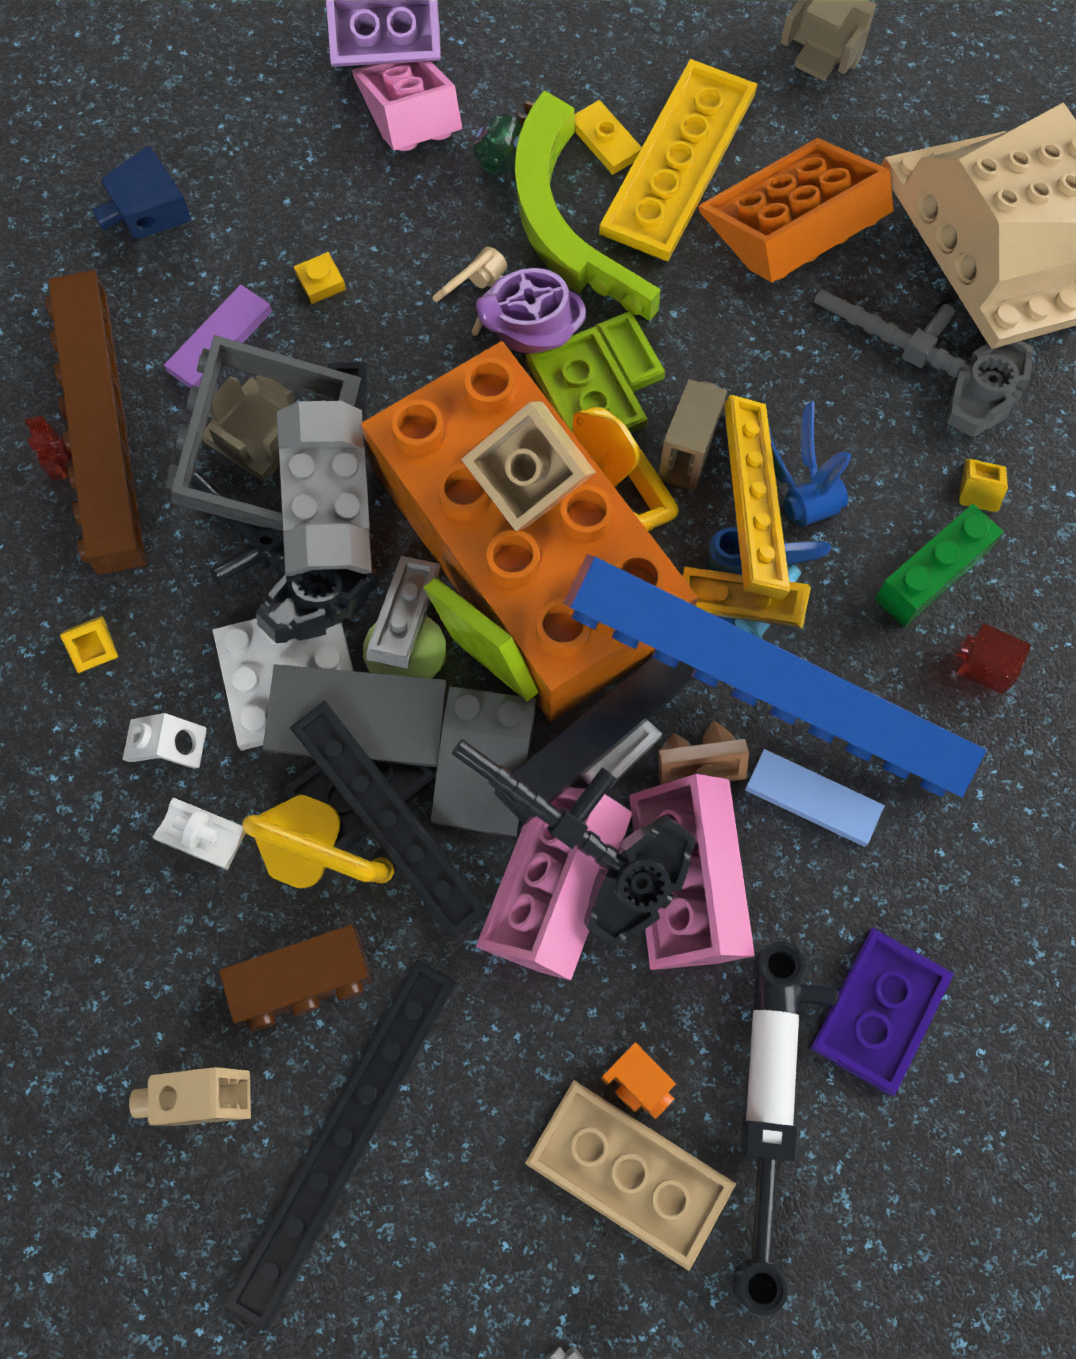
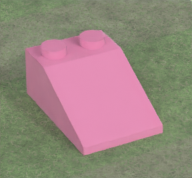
[352,61,463,151]

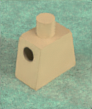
[129,1067,251,1126]

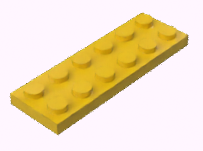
[599,59,757,262]

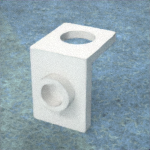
[123,713,206,769]

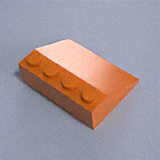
[698,138,894,283]

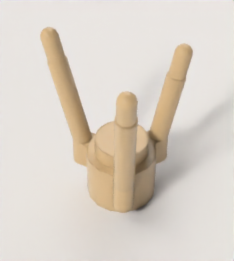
[433,247,507,336]

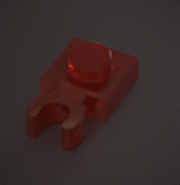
[25,416,71,481]

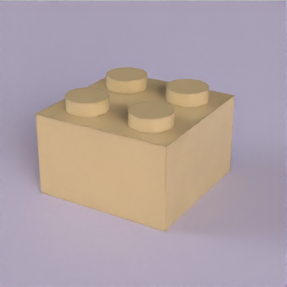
[461,401,596,531]

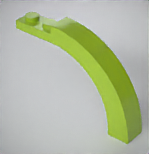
[515,90,661,321]

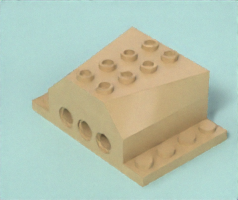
[881,102,1076,349]

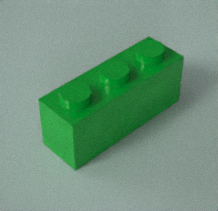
[875,504,1004,627]

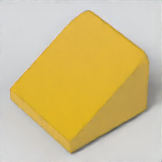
[959,459,1008,512]
[60,616,118,673]

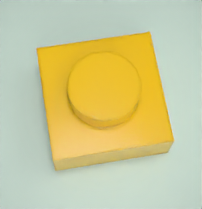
[294,252,346,305]

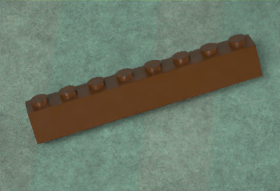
[45,270,147,575]

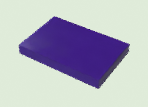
[809,927,954,1097]

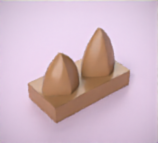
[658,721,749,785]

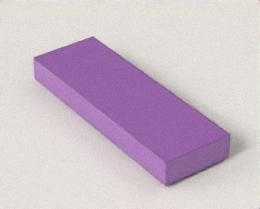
[164,284,272,388]

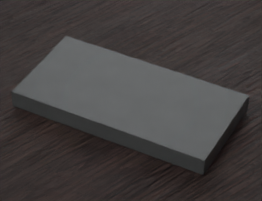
[263,664,447,767]

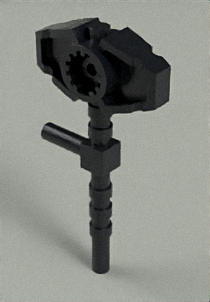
[190,472,378,643]
[451,739,696,947]

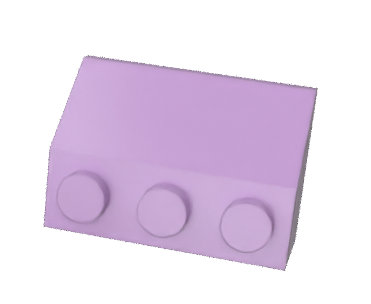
[326,0,441,67]

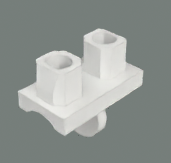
[153,798,245,870]

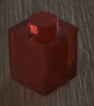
[956,623,1032,694]

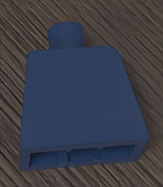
[91,146,192,239]

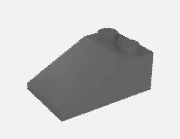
[431,686,536,837]

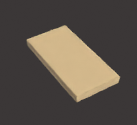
[525,1080,736,1271]

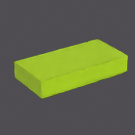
[596,310,665,392]

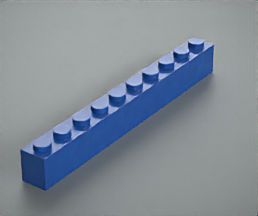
[563,554,987,798]

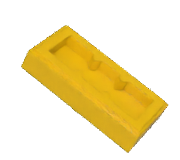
[575,100,642,175]

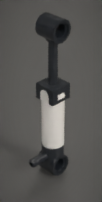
[732,941,838,1316]

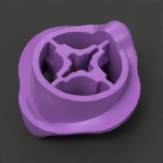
[476,268,586,353]

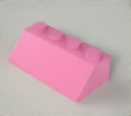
[629,774,755,970]
[476,787,633,980]

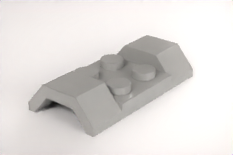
[277,401,372,576]

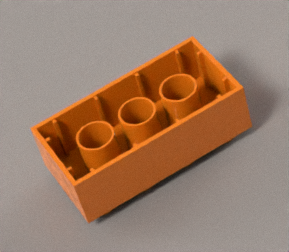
[361,341,698,723]

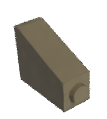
[658,379,727,491]

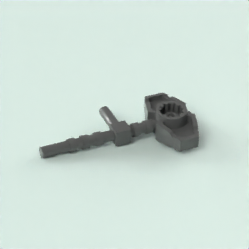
[814,289,1033,437]

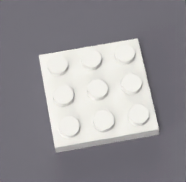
[213,618,354,751]

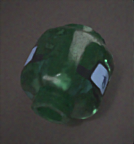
[473,114,522,173]

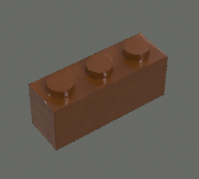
[219,924,373,1032]

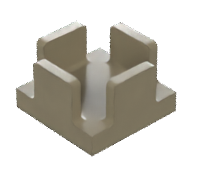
[781,0,877,80]
[202,375,295,483]

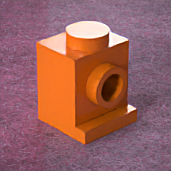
[601,1042,676,1119]

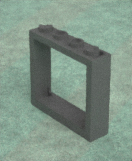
[165,335,361,533]

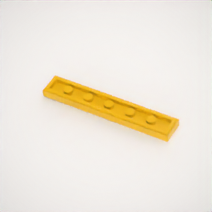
[724,395,790,600]

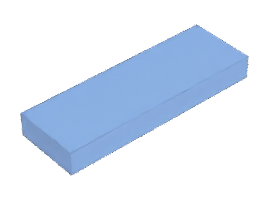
[745,749,885,847]

